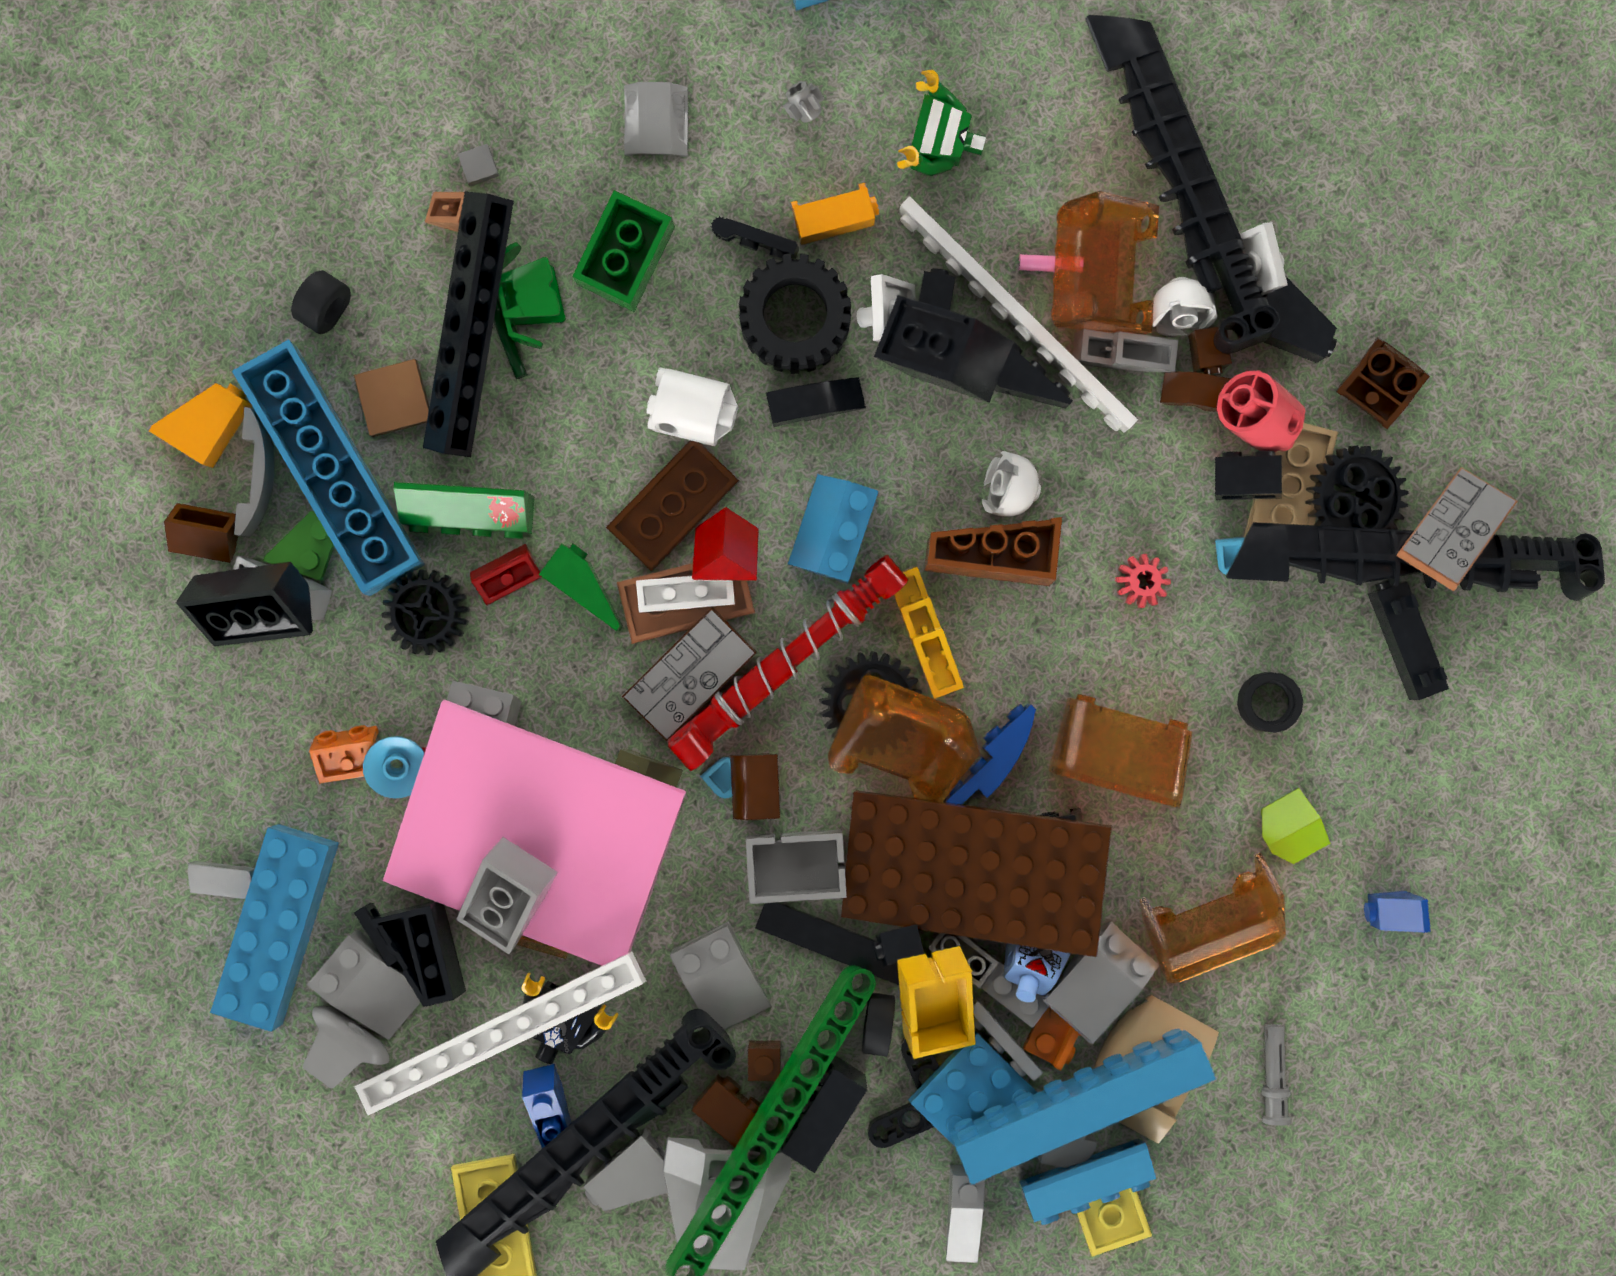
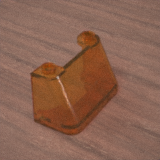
[828,675,980,802]
[1048,694,1193,808]

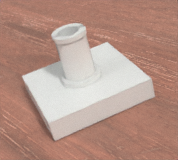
[1230,222,1288,306]
[856,274,915,342]

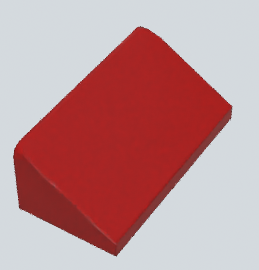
[470,544,542,606]

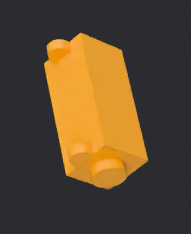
[791,183,879,245]

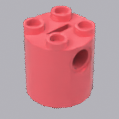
[1217,370,1306,452]

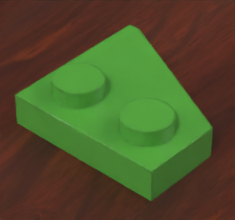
[263,511,334,581]

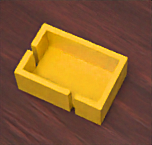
[897,946,975,1059]

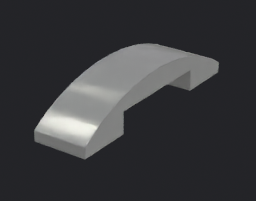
[234,407,275,537]

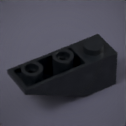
[995,342,1073,409]

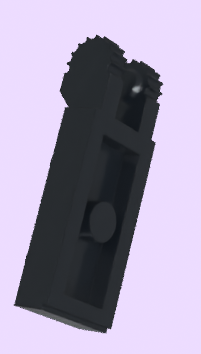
[710,216,799,261]

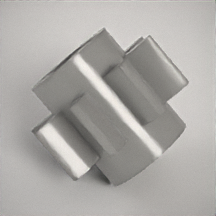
[783,81,825,123]

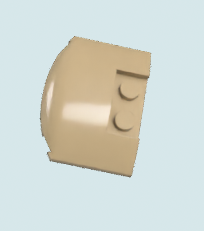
[1094,995,1219,1144]

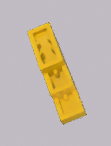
[894,566,964,699]

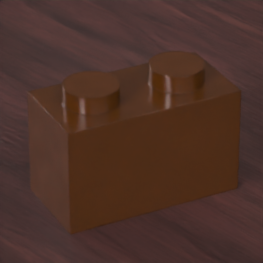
[691,1074,761,1147]

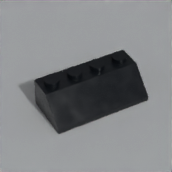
[175,562,313,647]

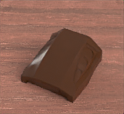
[1336,337,1430,429]

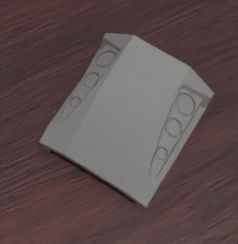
[624,82,689,157]

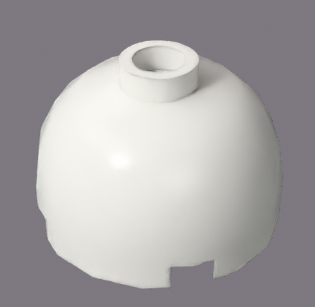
[1151,277,1217,336]
[982,451,1041,517]

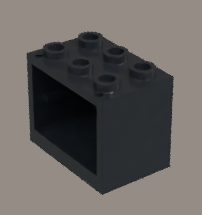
[874,295,1014,403]

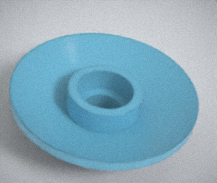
[363,736,425,798]

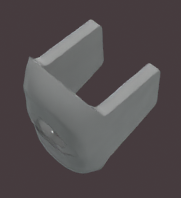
[303,1005,390,1089]

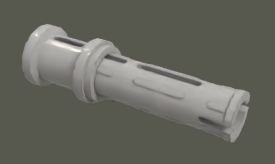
[1261,1024,1292,1126]

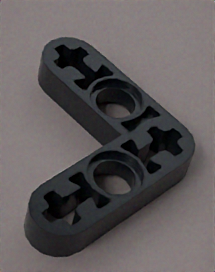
[868,1037,939,1148]

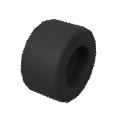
[291,270,351,334]

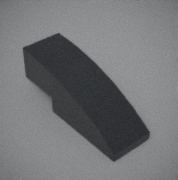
[766,377,866,427]

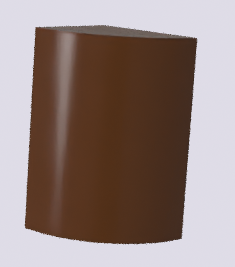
[164,503,238,563]
[730,753,780,820]

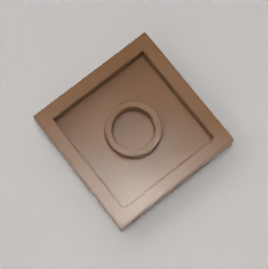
[354,359,429,437]

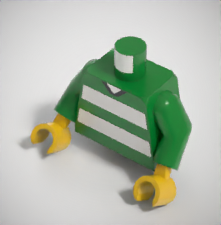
[897,70,986,176]

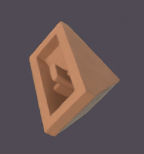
[425,192,465,232]

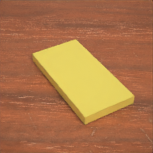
[451,1154,537,1276]

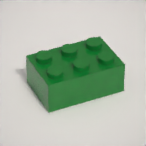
[572,190,675,312]

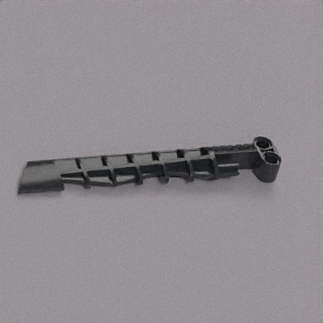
[1086,15,1280,354]
[1226,522,1605,601]
[436,1009,736,1276]

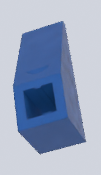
[522,1064,572,1148]

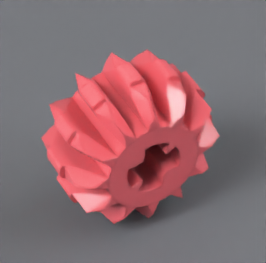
[1115,554,1171,608]

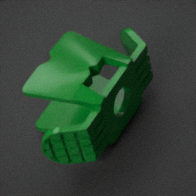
[498,242,566,349]

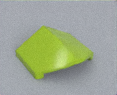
[1261,788,1330,864]

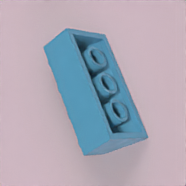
[1019,1138,1156,1225]

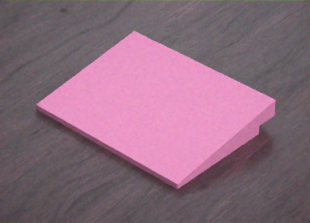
[383,699,686,966]

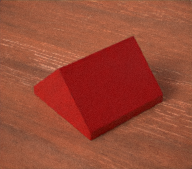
[692,507,759,581]

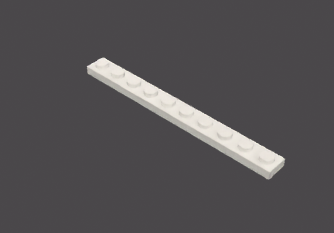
[899,196,1138,433]
[354,952,646,1115]

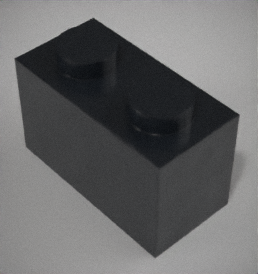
[1215,450,1282,500]

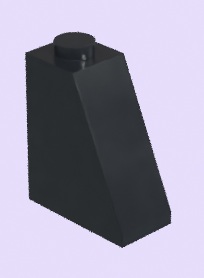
[1255,275,1337,363]

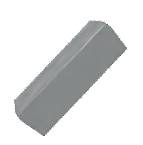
[188,861,255,899]

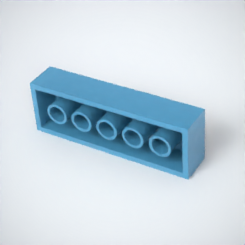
[210,824,339,1032]

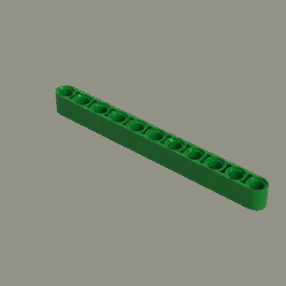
[665,965,876,1276]

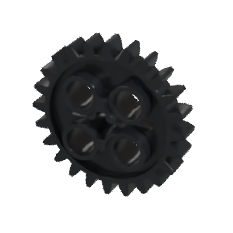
[1305,445,1409,530]
[819,651,923,755]

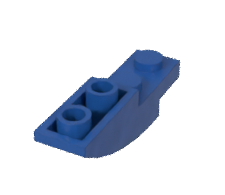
[944,704,1036,805]

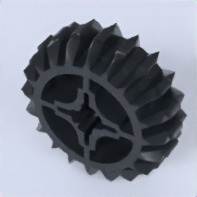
[382,569,470,655]

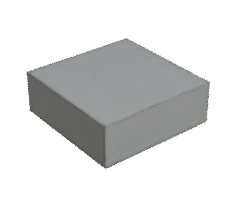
[458,144,499,186]

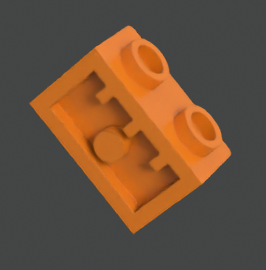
[309,725,378,784]
[1022,1007,1081,1071]

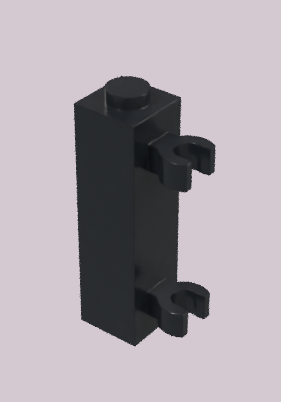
[1368,579,1449,700]

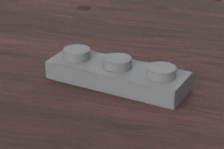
[973,996,1043,1081]

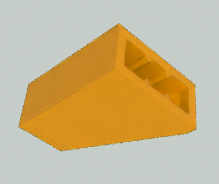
[149,383,252,468]

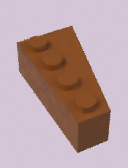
[924,517,1062,587]

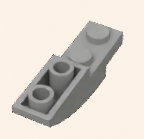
[929,933,1049,1028]

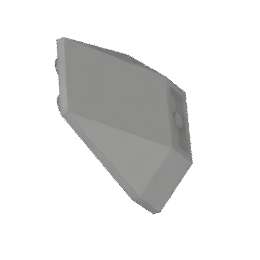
[663,1137,792,1270]

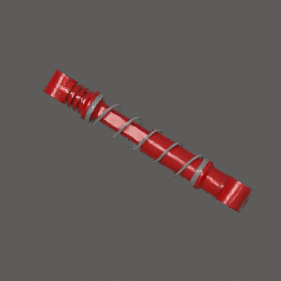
[668,555,908,771]

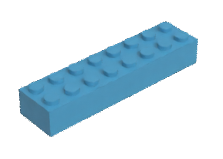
[232,339,425,596]
[949,1029,1216,1185]

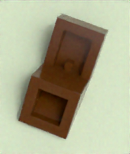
[1160,371,1231,412]

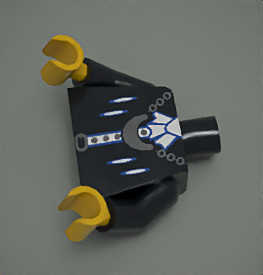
[522,973,619,1064]

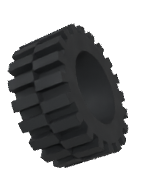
[739,254,851,374]

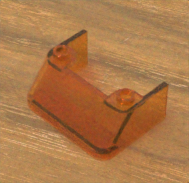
[1139,852,1286,983]

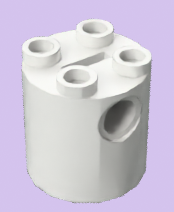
[647,367,738,446]

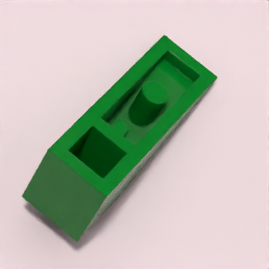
[539,543,623,632]

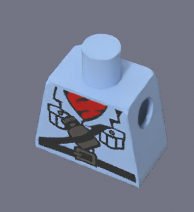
[1004,943,1071,1002]

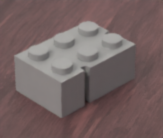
[746,829,847,904]

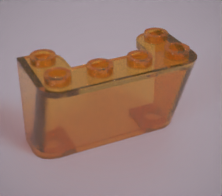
[1051,191,1159,335]

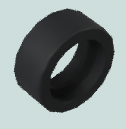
[1237,672,1303,733]
[862,993,895,1057]

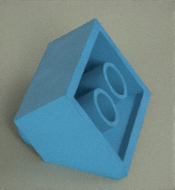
[788,474,879,584]

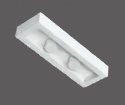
[636,576,735,613]

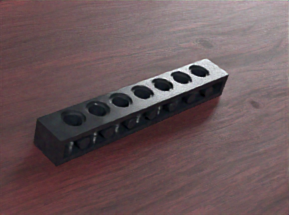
[423,191,514,458]

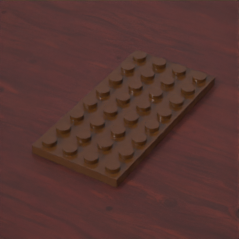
[841,790,1112,957]

